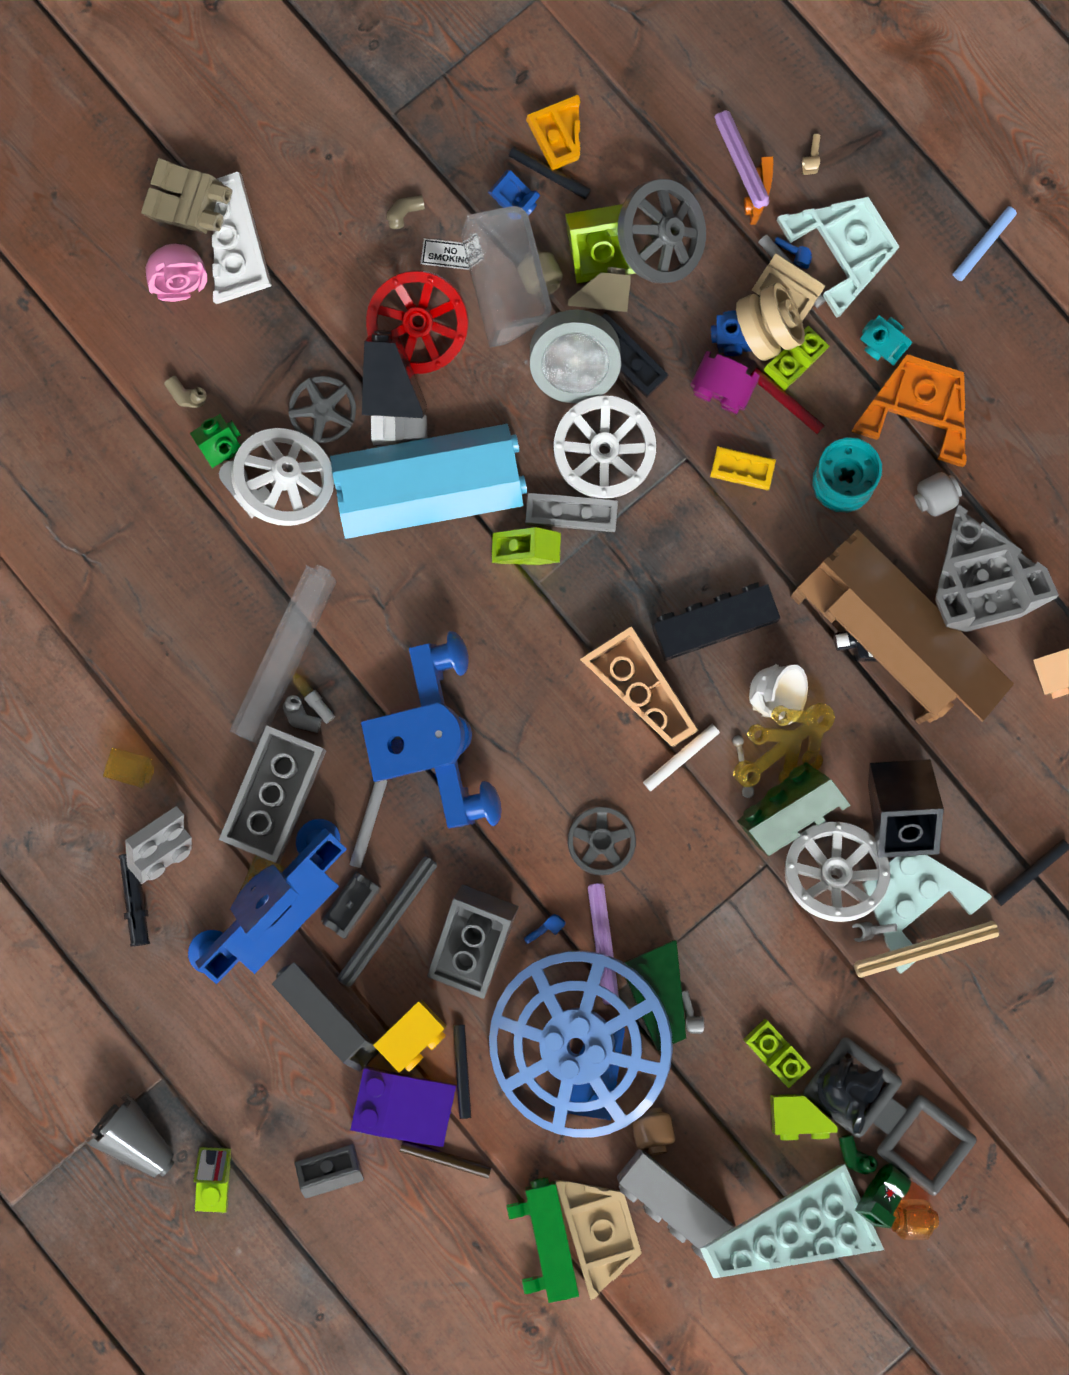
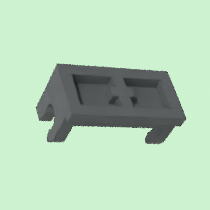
[321,871,381,939]

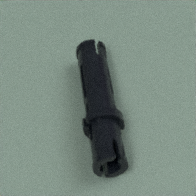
[118,854,150,947]

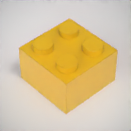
[373,999,447,1073]

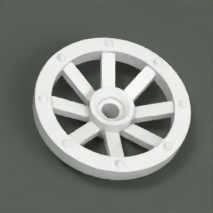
[554,396,656,499]
[231,428,334,526]
[785,822,890,922]

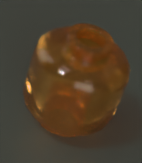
[891,1199,939,1241]

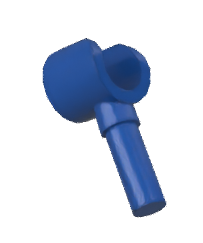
[774,237,812,269]
[524,914,566,944]

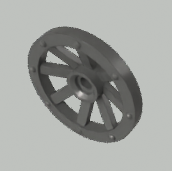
[618,179,706,283]

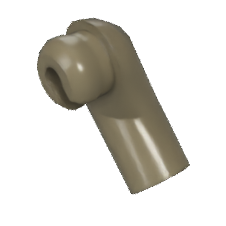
[386,195,425,229]

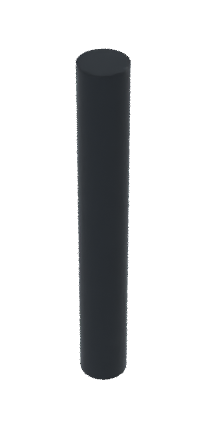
[509,146,591,200]
[993,839,1069,906]
[453,1024,472,1119]

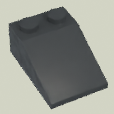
[427,884,519,999]

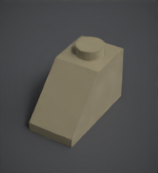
[567,267,631,312]

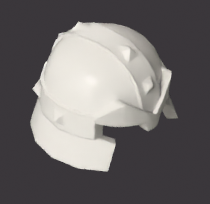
[749,664,808,725]

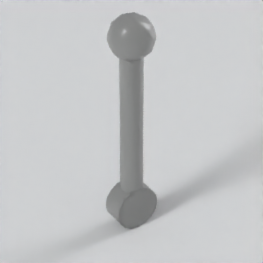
[732,735,754,798]

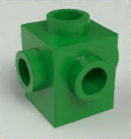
[190,414,241,468]

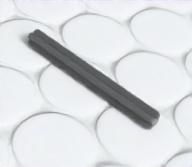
[337,856,437,987]

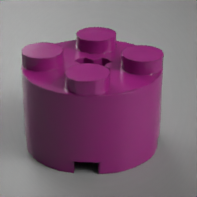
[690,351,760,415]

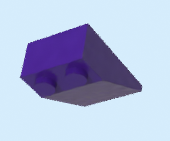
[350,1066,456,1147]

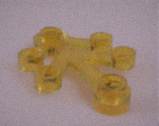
[734,703,835,787]

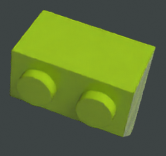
[565,204,635,283]

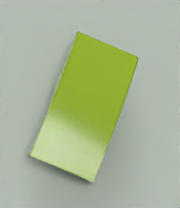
[764,326,830,391]
[743,1019,811,1088]

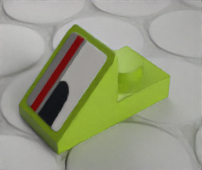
[194,1147,231,1213]

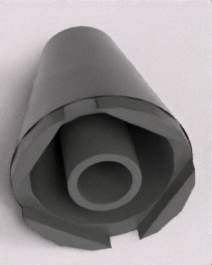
[86,1093,175,1178]

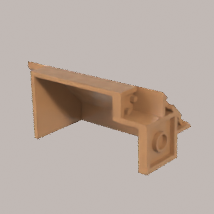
[790,529,1014,724]

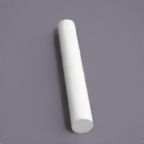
[643,724,720,791]

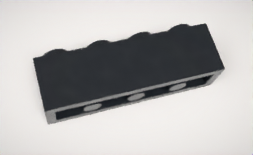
[652,582,781,662]

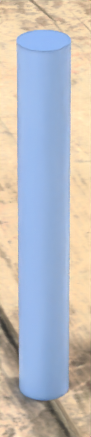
[953,206,1017,281]

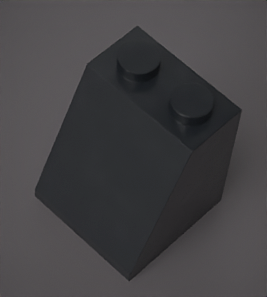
[362,330,427,418]
[868,759,944,858]

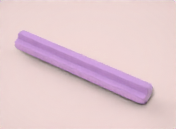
[715,110,769,209]
[588,883,619,1005]

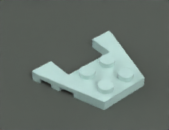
[776,197,899,318]
[862,855,992,974]

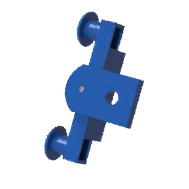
[361,631,502,828]
[188,819,347,984]

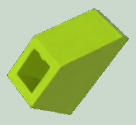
[770,1094,838,1140]

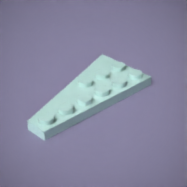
[700,1164,884,1278]

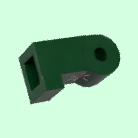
[855,1164,911,1228]

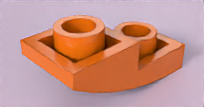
[744,156,773,225]

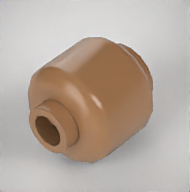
[632,1108,675,1156]

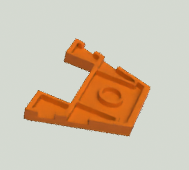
[852,354,967,467]

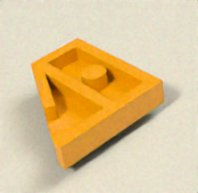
[526,95,580,171]

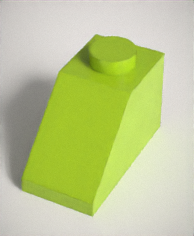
[492,527,561,565]

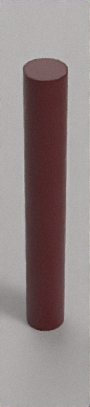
[750,368,825,434]

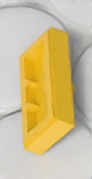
[710,446,776,490]

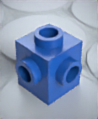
[711,310,752,356]

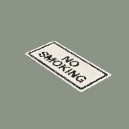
[421,238,480,271]

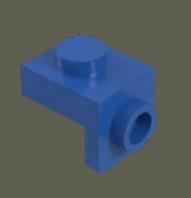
[488,170,540,217]

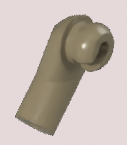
[164,376,207,408]

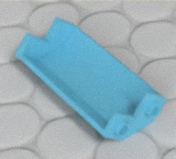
[330,424,527,539]

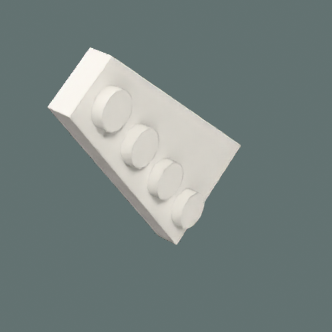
[212,172,272,304]

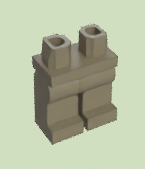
[141,158,233,234]

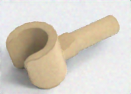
[802,134,820,175]

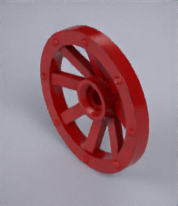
[366,270,469,374]

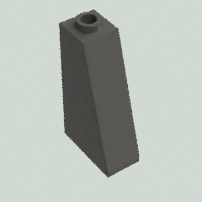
[272,962,380,1072]

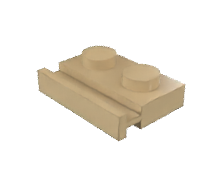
[752,253,826,322]

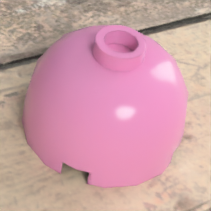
[145,244,207,302]

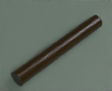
[400,1141,492,1179]

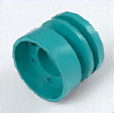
[812,437,882,513]

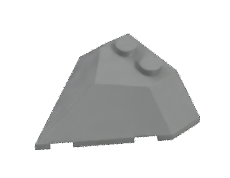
[935,504,1059,632]

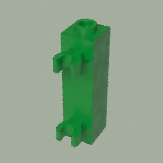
[507,1177,579,1303]

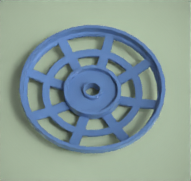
[489,951,673,1137]

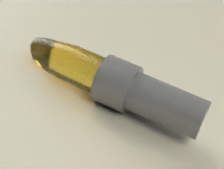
[293,673,335,724]

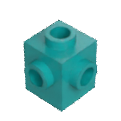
[860,315,912,366]

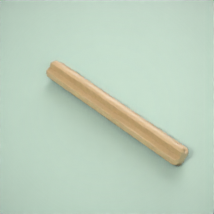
[854,921,999,978]

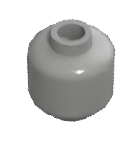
[914,472,962,517]

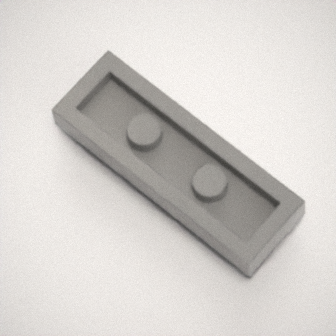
[525,493,618,532]

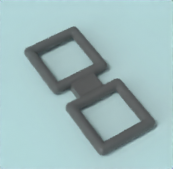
[803,1037,977,1196]

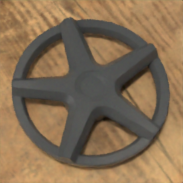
[289,376,356,443]
[568,807,636,875]

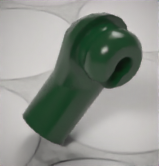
[838,1134,878,1175]

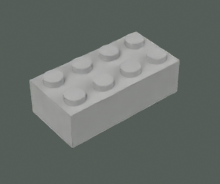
[219,725,326,864]
[617,1149,736,1262]

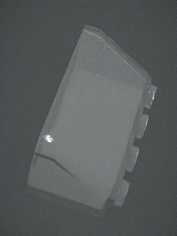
[461,206,552,348]

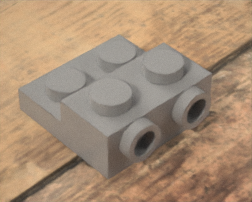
[125,806,192,884]

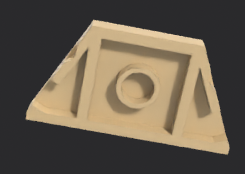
[556,1180,642,1300]

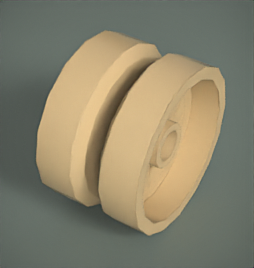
[736,283,805,361]

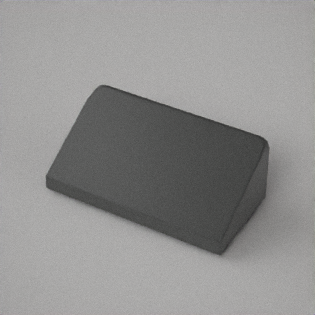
[294,1144,364,1198]

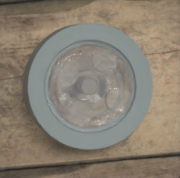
[530,310,621,403]

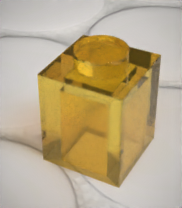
[103,747,154,789]

